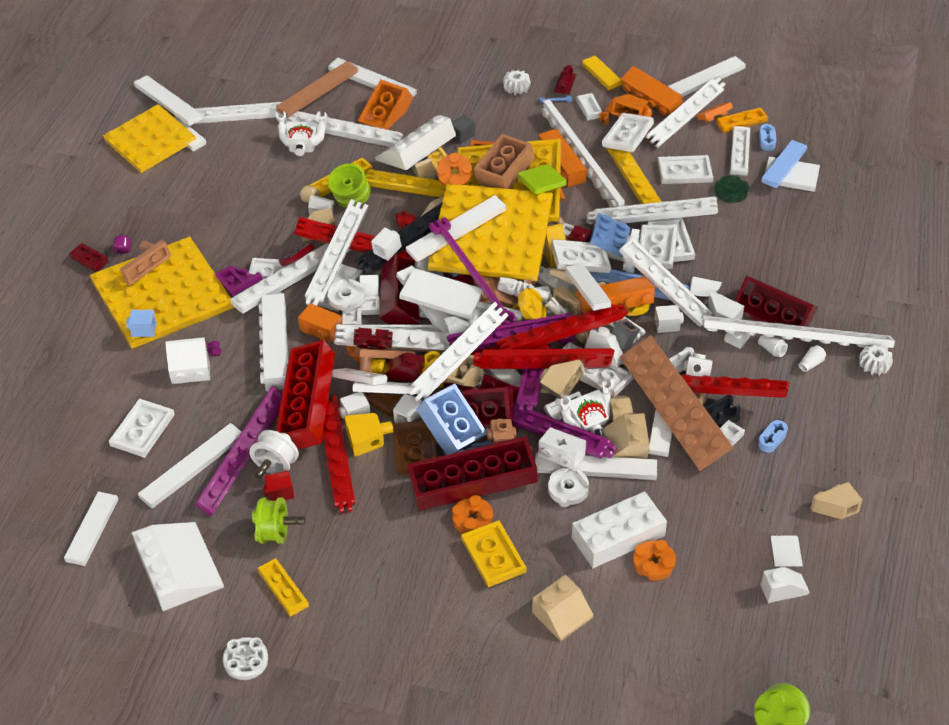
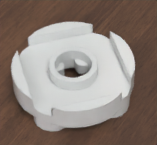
[327,279,365,313]
[548,468,589,507]

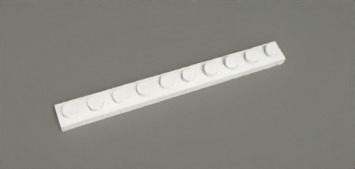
[542,99,625,207]
[702,316,895,348]

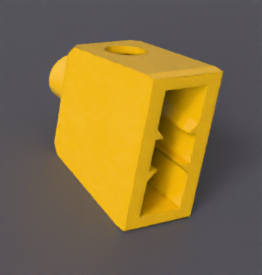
[344,413,393,457]

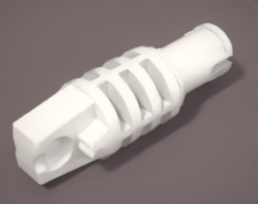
[497,277,549,303]

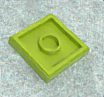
[518,164,567,195]

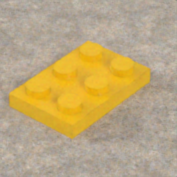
[461,520,527,588]

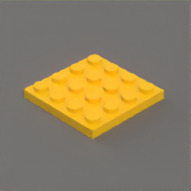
[103,104,196,173]

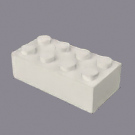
[572,491,667,568]

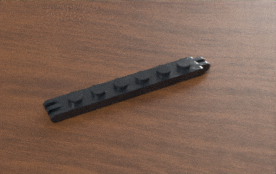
[355,202,443,274]

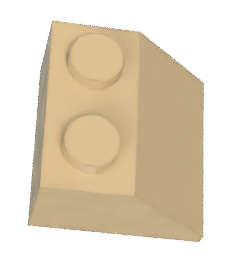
[540,360,585,399]
[603,413,650,459]
[532,575,594,641]

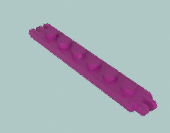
[446,313,579,350]
[517,342,552,412]
[512,404,617,459]

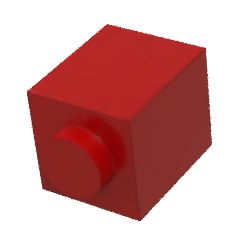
[262,470,295,501]

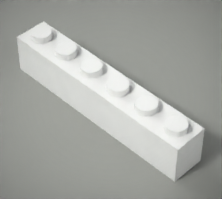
[259,293,288,391]

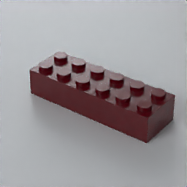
[407,436,538,511]

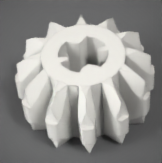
[503,70,530,95]
[859,343,893,376]

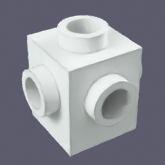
[683,353,713,376]

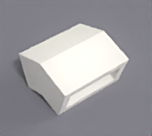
[308,195,334,215]
[443,315,470,335]

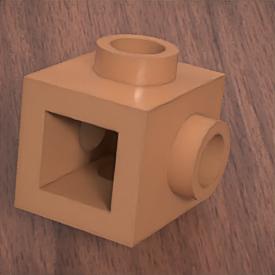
[486,419,516,444]

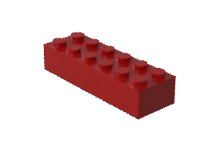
[276,340,335,450]

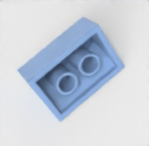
[416,384,486,455]

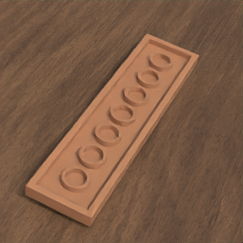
[619,335,734,471]

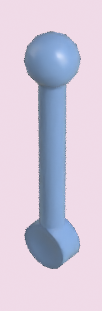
[539,96,572,104]

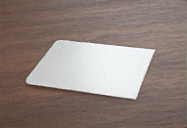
[771,536,803,566]

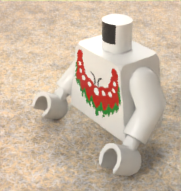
[276,111,328,156]
[555,378,613,437]

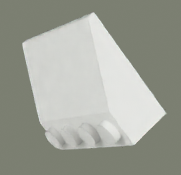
[375,115,456,170]
[132,522,224,611]

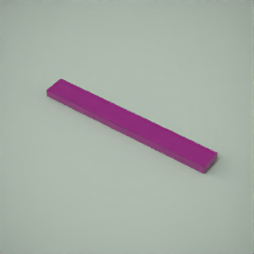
[194,386,282,516]

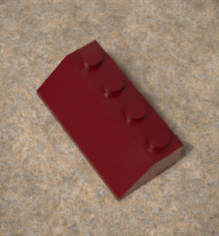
[379,254,422,325]
[735,275,818,340]
[430,386,514,429]

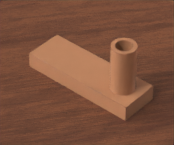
[120,240,171,285]
[354,347,415,372]

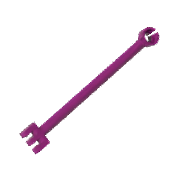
[429,217,516,325]

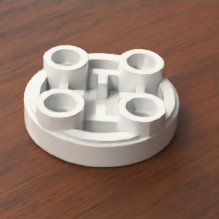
[223,637,268,680]

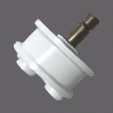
[249,430,299,479]

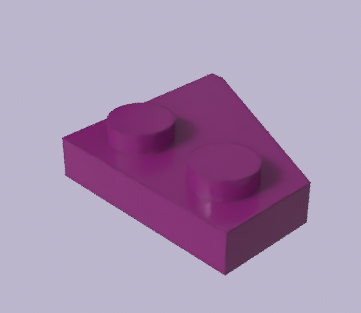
[214,266,263,296]

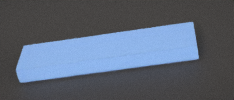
[761,140,807,188]

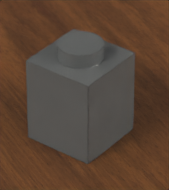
[452,115,475,144]
[611,319,640,351]

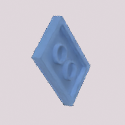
[590,213,630,258]

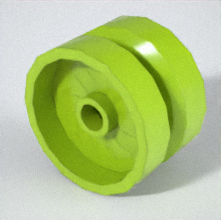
[328,164,371,209]

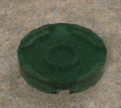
[714,175,749,203]

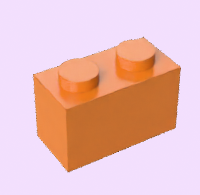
[298,303,342,343]

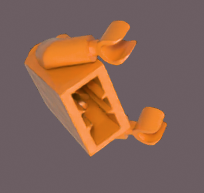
[599,94,652,125]

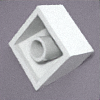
[166,337,210,384]

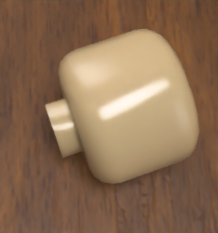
[300,185,319,203]

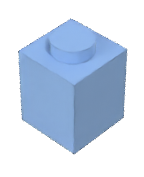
[126,310,157,337]

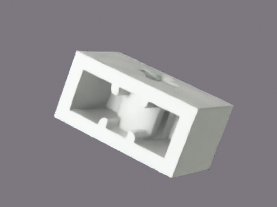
[538,428,586,470]

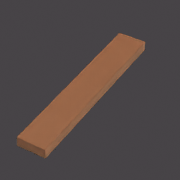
[276,61,358,118]

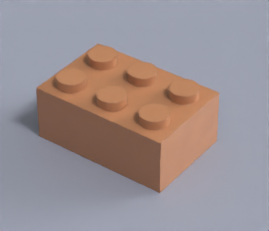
[473,134,534,189]

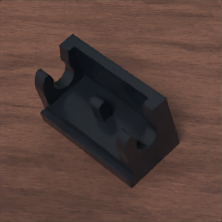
[704,395,740,428]

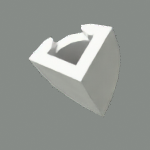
[690,277,722,296]

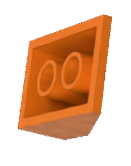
[358,79,414,130]

